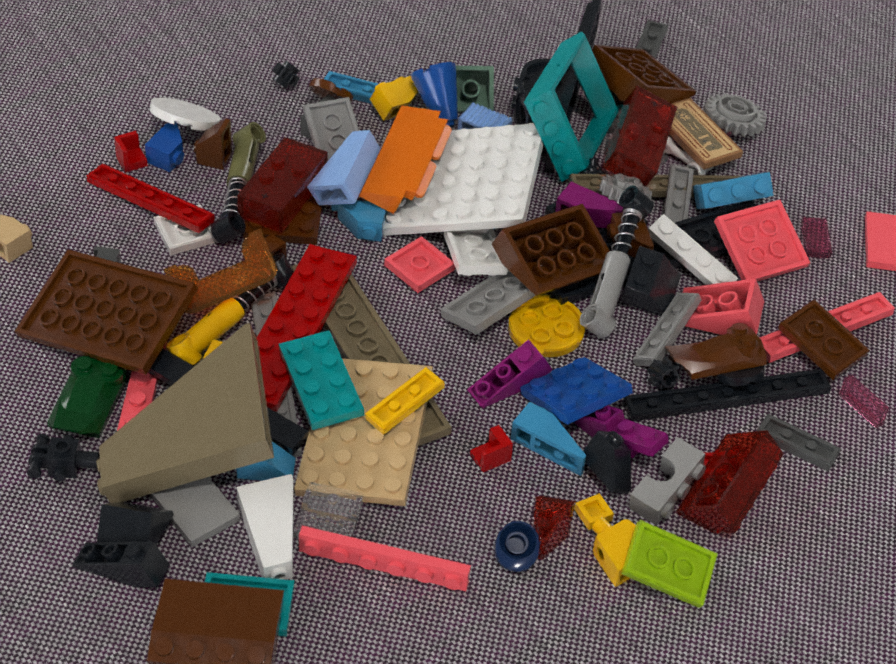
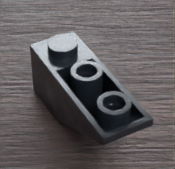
[72,541,170,587]

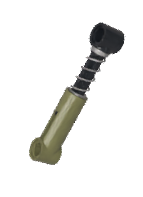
[210,122,266,244]

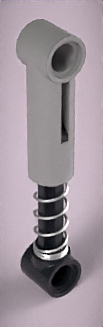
[579,185,654,339]

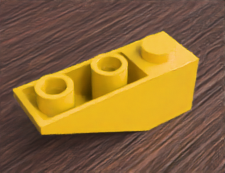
[370,76,419,121]

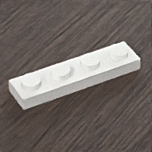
[648,214,738,285]

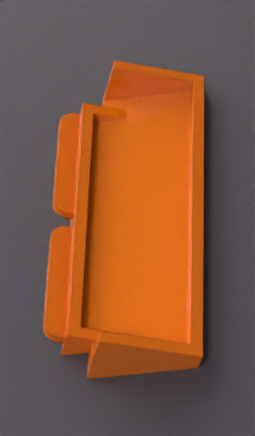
[359,105,452,214]

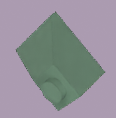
[456,66,494,112]

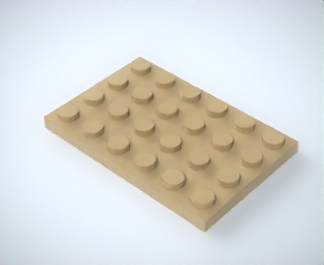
[294,358,433,506]

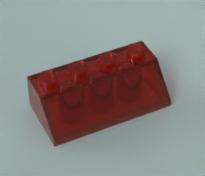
[676,430,784,534]

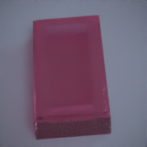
[801,217,832,258]
[839,375,889,429]

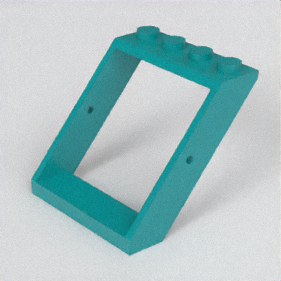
[524,31,619,182]

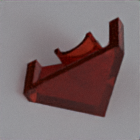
[533,496,575,559]

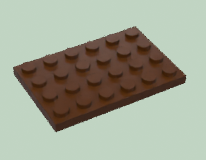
[14,249,198,375]

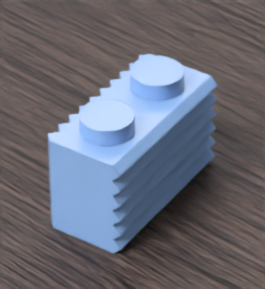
[457,102,512,130]

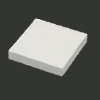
[154,205,217,255]

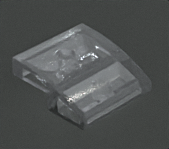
[293,482,364,539]

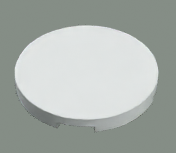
[150,98,220,131]

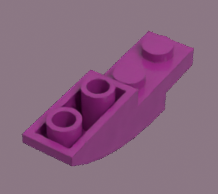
[574,405,669,458]

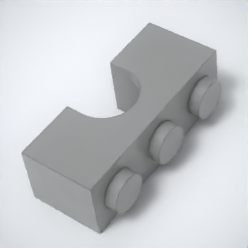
[629,437,706,526]

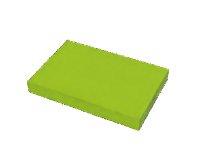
[621,520,718,608]

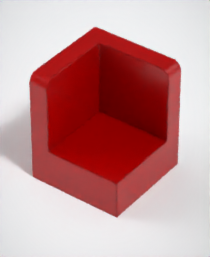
[114,131,148,173]
[470,425,513,472]

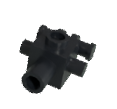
[27,434,100,481]

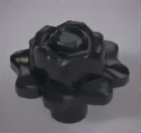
[579,158,608,174]

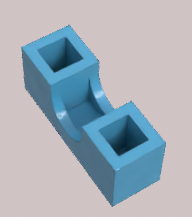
[693,172,774,209]

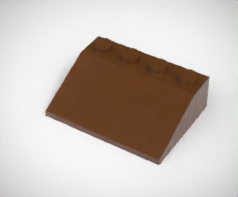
[592,44,697,114]
[492,204,610,296]
[147,578,284,664]

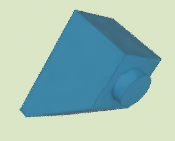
[338,200,387,242]
[236,442,296,481]

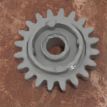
[703,94,767,137]

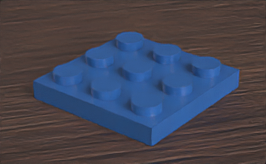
[520,357,633,425]

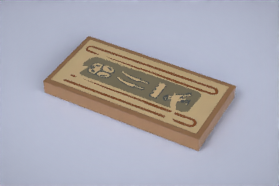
[651,98,743,170]

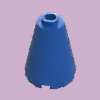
[411,62,458,127]

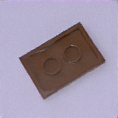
[778,299,870,380]

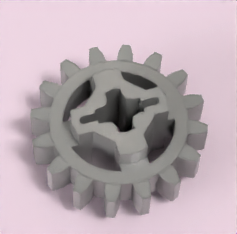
[599,174,652,204]

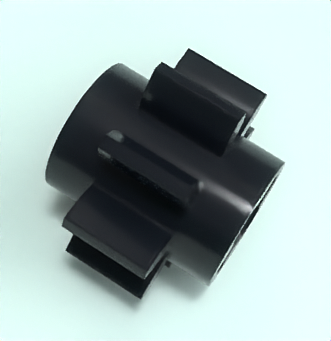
[272,61,300,89]
[647,356,681,391]

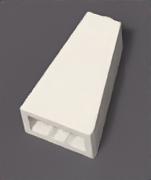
[237,474,294,579]

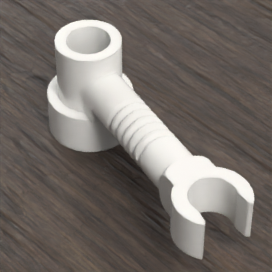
[658,136,712,175]

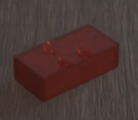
[602,85,677,186]
[237,137,328,233]

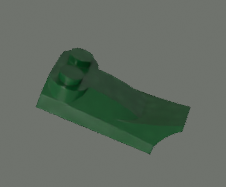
[47,356,129,439]

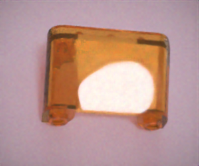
[163,228,277,314]

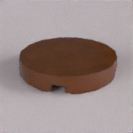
[308,78,353,102]

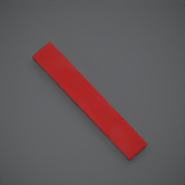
[86,164,215,233]

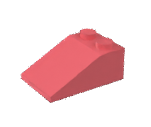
[683,278,764,335]

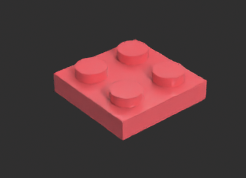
[384,236,455,293]

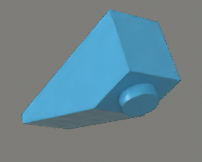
[511,402,586,476]

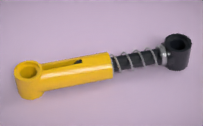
[166,253,294,365]

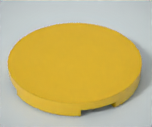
[508,295,585,357]

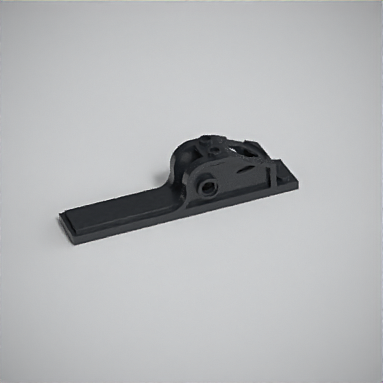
[511,0,602,174]

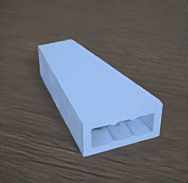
[307,130,381,205]

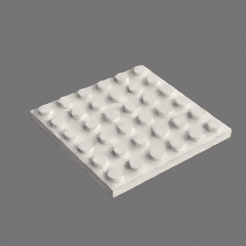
[383,123,543,236]

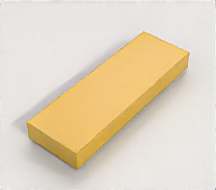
[365,367,445,435]

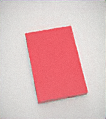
[865,211,896,271]

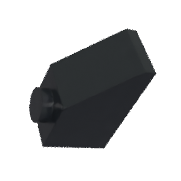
[583,431,631,494]

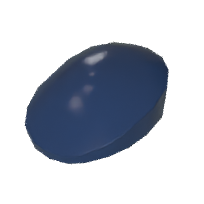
[494,521,540,572]

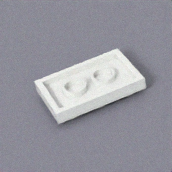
[443,229,508,276]

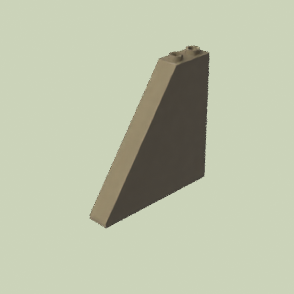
[96,323,274,503]

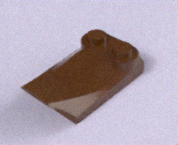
[665,323,767,380]

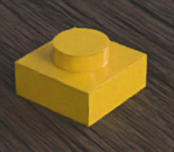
[574,493,614,530]

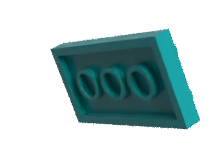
[278,330,364,430]

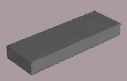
[755,414,841,472]

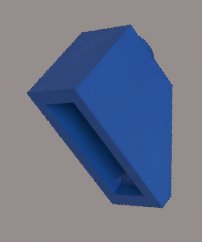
[145,122,184,172]

